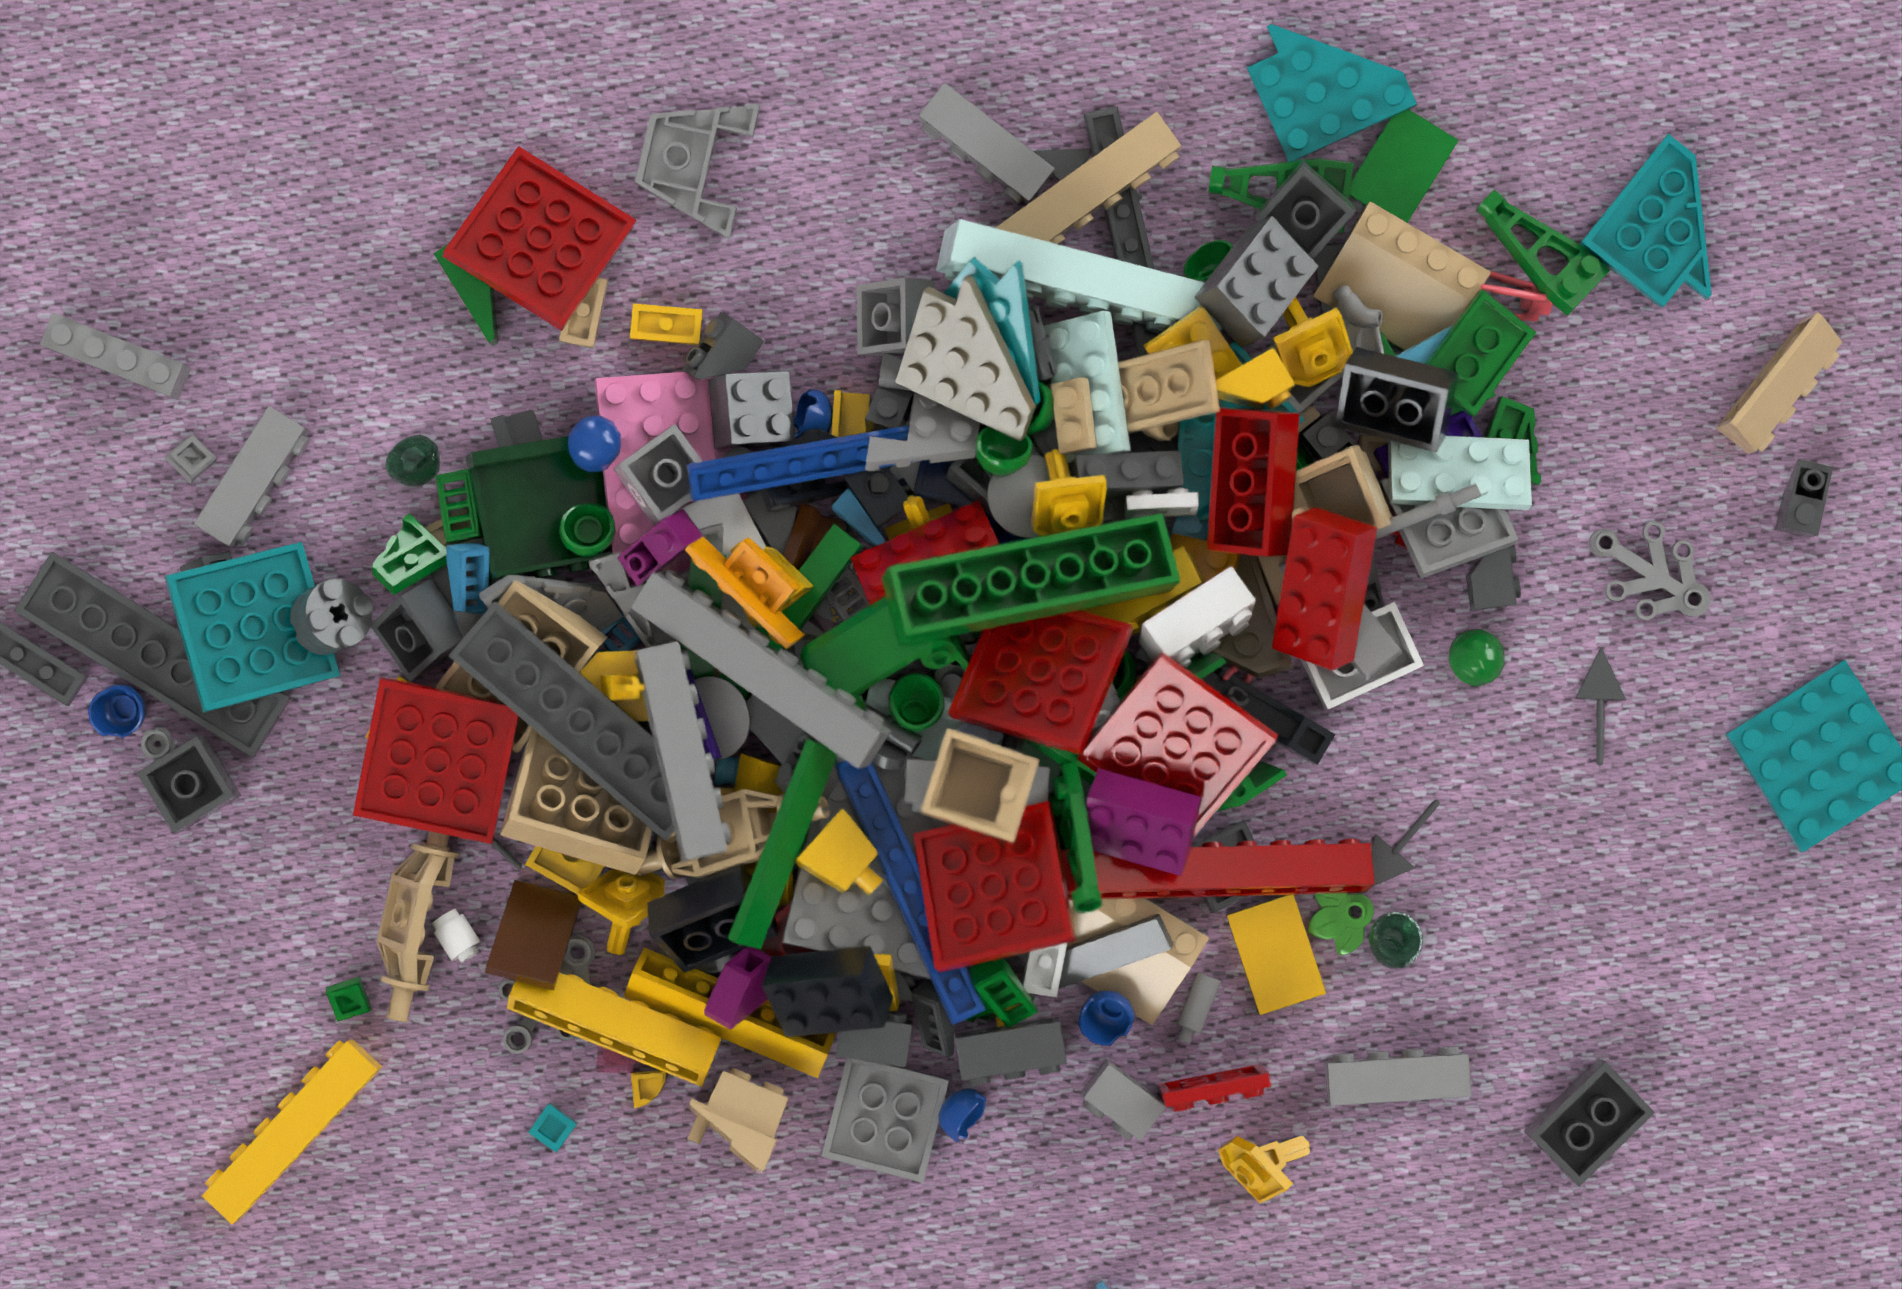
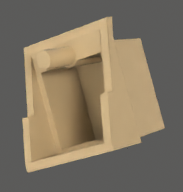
[1292,445,1392,530]
[921,728,1039,843]
[687,1068,788,1174]

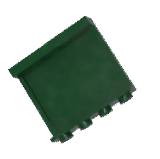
[466,436,612,581]

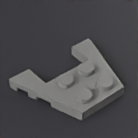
[635,104,760,239]
[865,353,980,471]
[589,523,724,648]

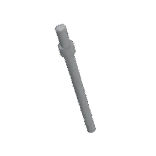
[1279,483,1481,576]

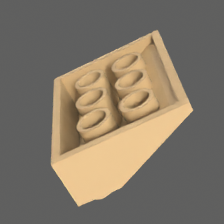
[1313,202,1491,351]
[435,580,608,754]
[500,728,652,875]
[1067,898,1209,1025]

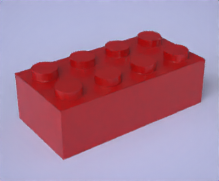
[1207,408,1300,557]
[850,500,1000,605]
[1272,507,1377,670]

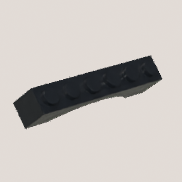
[1134,646,1336,765]

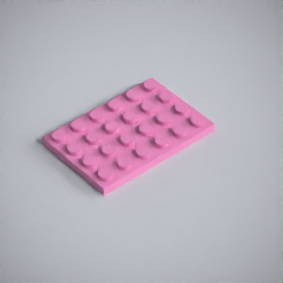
[594,372,748,586]

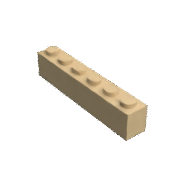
[995,112,1182,245]

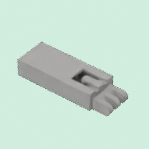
[1351,604,1402,681]

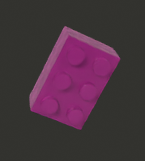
[1086,768,1202,876]

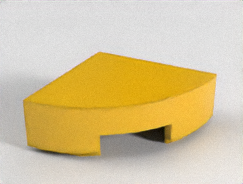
[631,1070,667,1108]

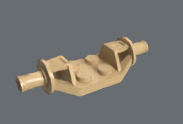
[637,789,830,879]
[377,831,460,1022]

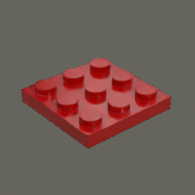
[1157,1064,1272,1112]

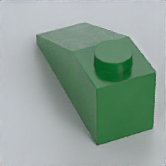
[433,245,498,346]

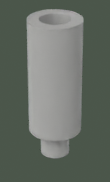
[1177,972,1221,1043]

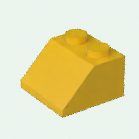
[1216,347,1295,410]

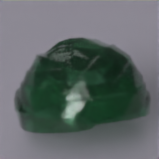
[385,435,441,487]
[1369,911,1423,969]

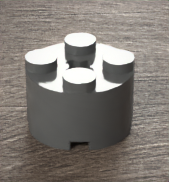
[290,579,373,655]

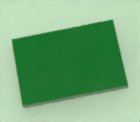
[1349,109,1459,223]
[1425,290,1536,417]

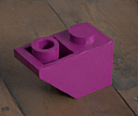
[617,509,703,586]
[704,947,772,1030]

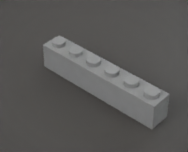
[634,641,731,863]

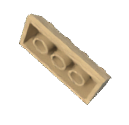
[1716,312,1842,454]

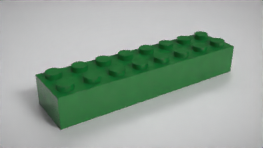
[882,513,1180,646]

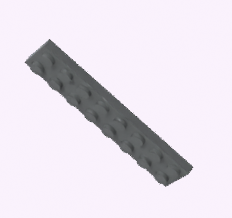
[15,552,291,757]
[448,601,675,841]

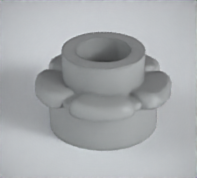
[141,727,175,761]

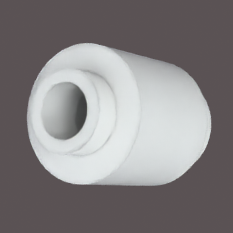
[432,909,481,963]

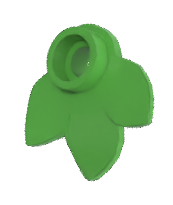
[1308,893,1374,956]

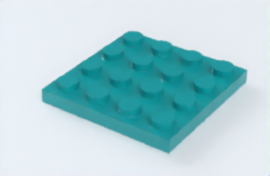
[164,542,341,713]
[1725,660,1902,853]

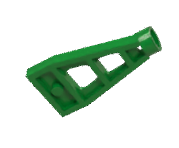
[1208,158,1354,233]
[1476,189,1610,316]
[1048,762,1102,913]

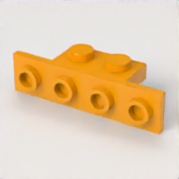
[685,536,804,649]

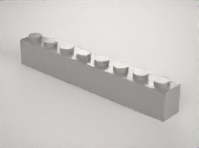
[631,570,891,768]

